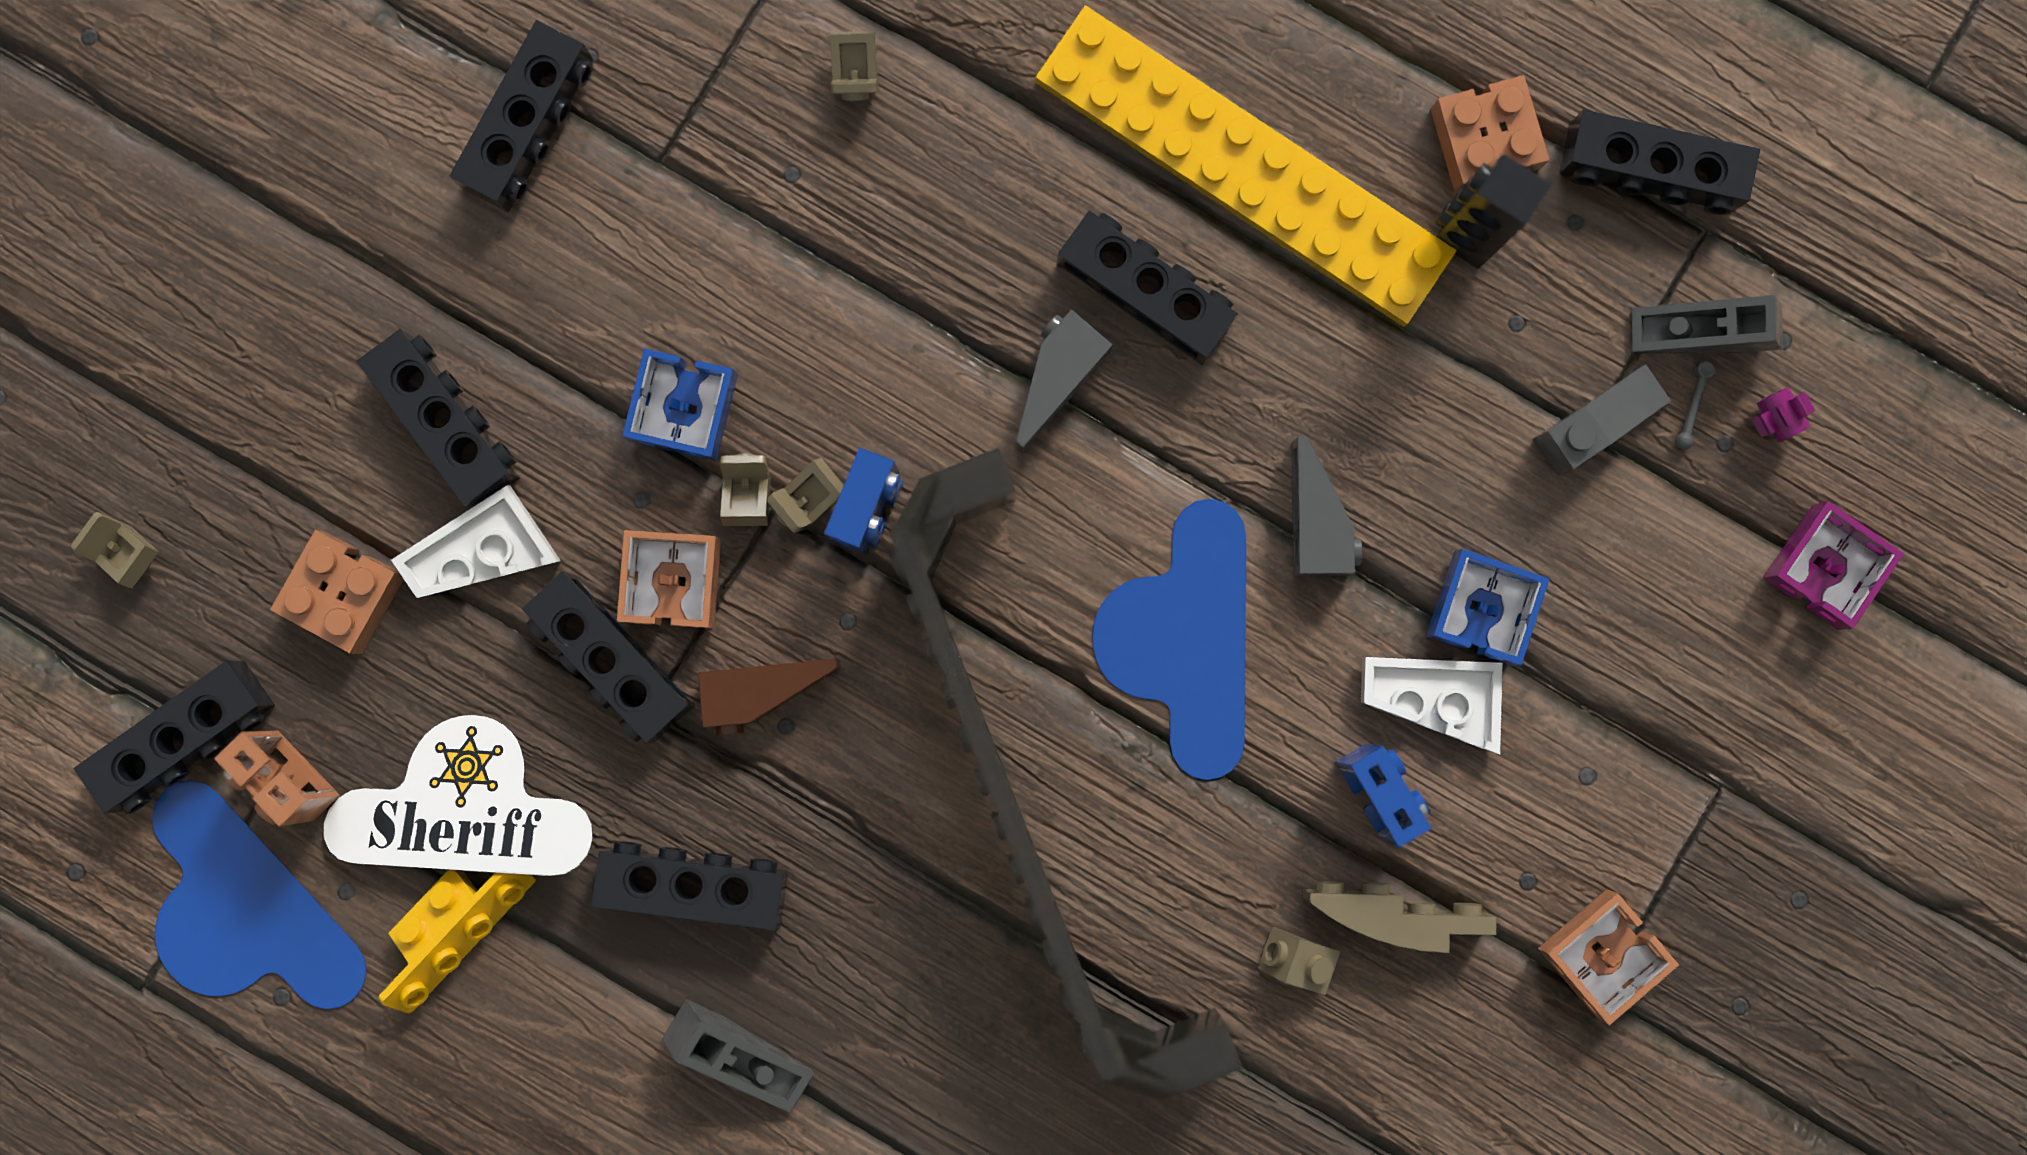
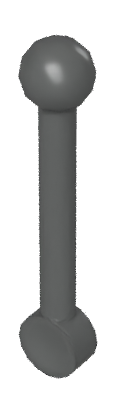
[1675,361,1715,450]

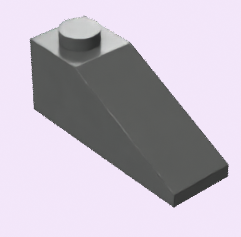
[1632,295,1783,353]
[1016,309,1113,453]
[1533,364,1671,475]
[1291,437,1362,577]
[662,999,814,1112]

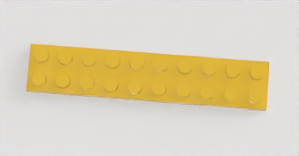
[1035,5,1457,327]

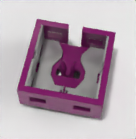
[1763,501,1904,630]

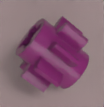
[1752,387,1816,443]

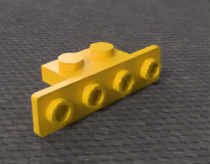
[378,869,536,1013]

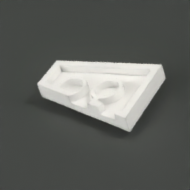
[391,485,561,598]
[1361,657,1502,754]

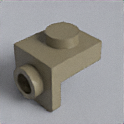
[830,31,878,101]
[720,453,771,526]
[767,457,844,533]
[70,512,159,589]
[1258,927,1340,995]

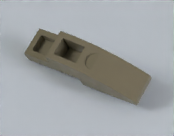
[1303,881,1496,953]

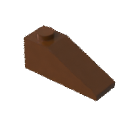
[698,659,841,735]

